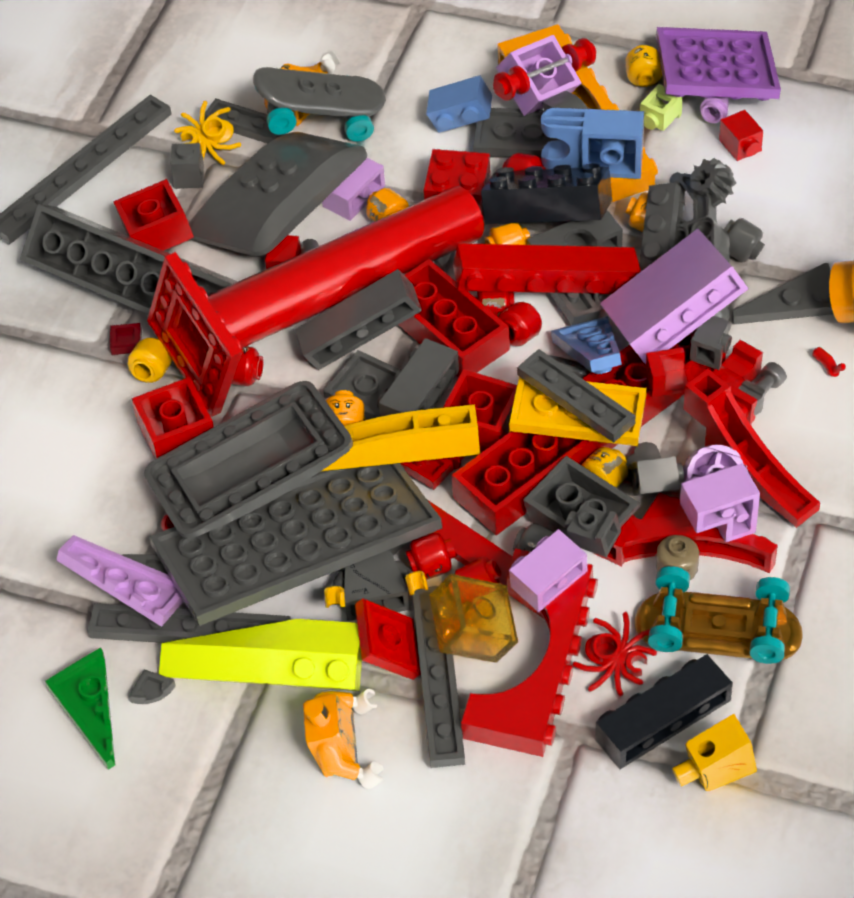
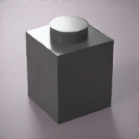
[170,143,204,189]

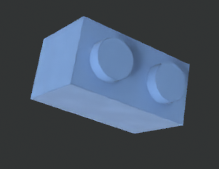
[426,75,492,133]

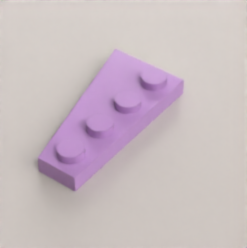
[57,535,184,627]

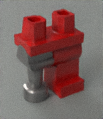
[713,340,787,424]

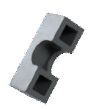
[527,210,623,247]

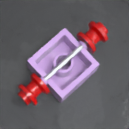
[493,35,596,116]

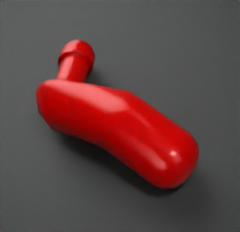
[812,347,846,377]

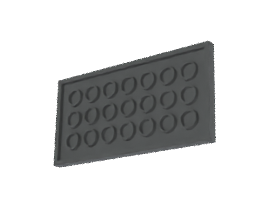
[149,463,442,626]

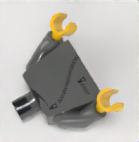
[324,551,428,621]

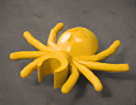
[174,101,241,165]

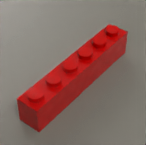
[453,243,641,294]

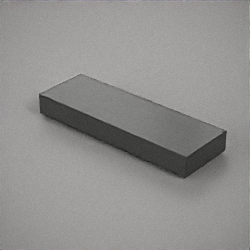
[204,98,287,144]

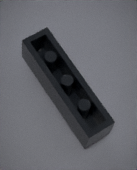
[595,654,733,769]

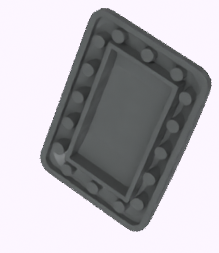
[189,132,368,256]
[144,381,353,539]

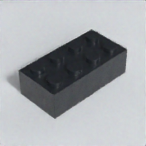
[481,163,613,224]

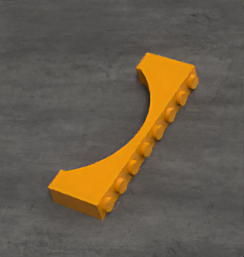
[497,24,658,203]

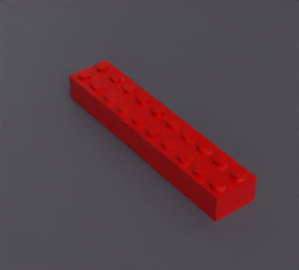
[452,328,726,536]

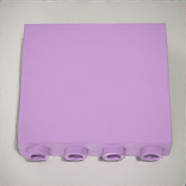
[600,229,748,364]

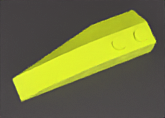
[159,619,362,691]

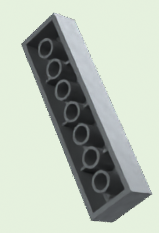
[20,204,238,315]

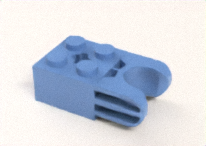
[541,108,644,179]

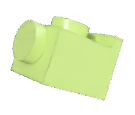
[640,84,683,131]

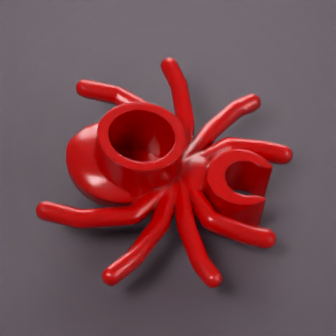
[572,612,657,696]

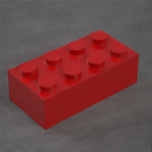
[398,259,510,378]

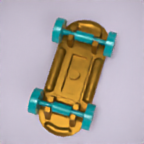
[635,566,803,664]

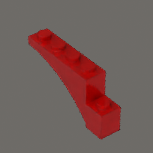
[683,368,820,528]
[593,492,778,573]

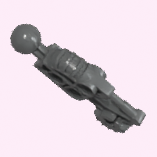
[669,158,737,321]

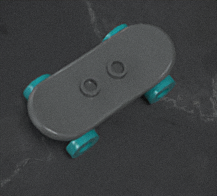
[253,67,386,142]

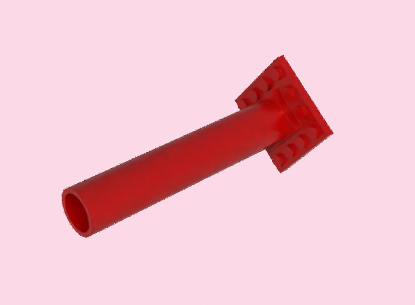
[147,186,484,417]

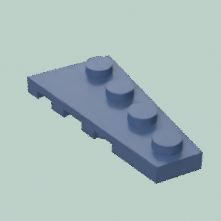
[551,316,622,374]

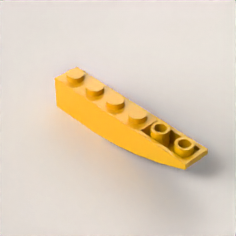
[322,404,480,471]

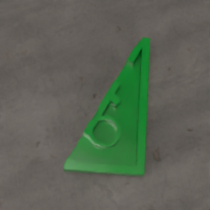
[45,647,116,770]

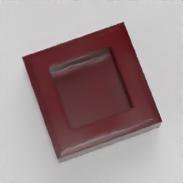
[110,323,142,355]

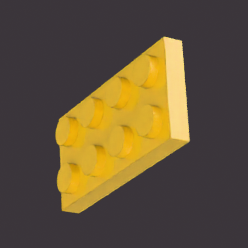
[509,377,647,446]

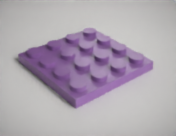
[656,27,781,101]

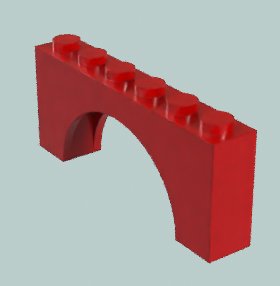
[461,549,598,757]

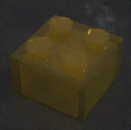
[429,574,518,663]

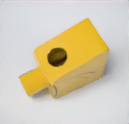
[672,714,757,791]

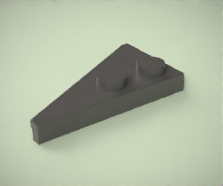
[732,263,833,325]

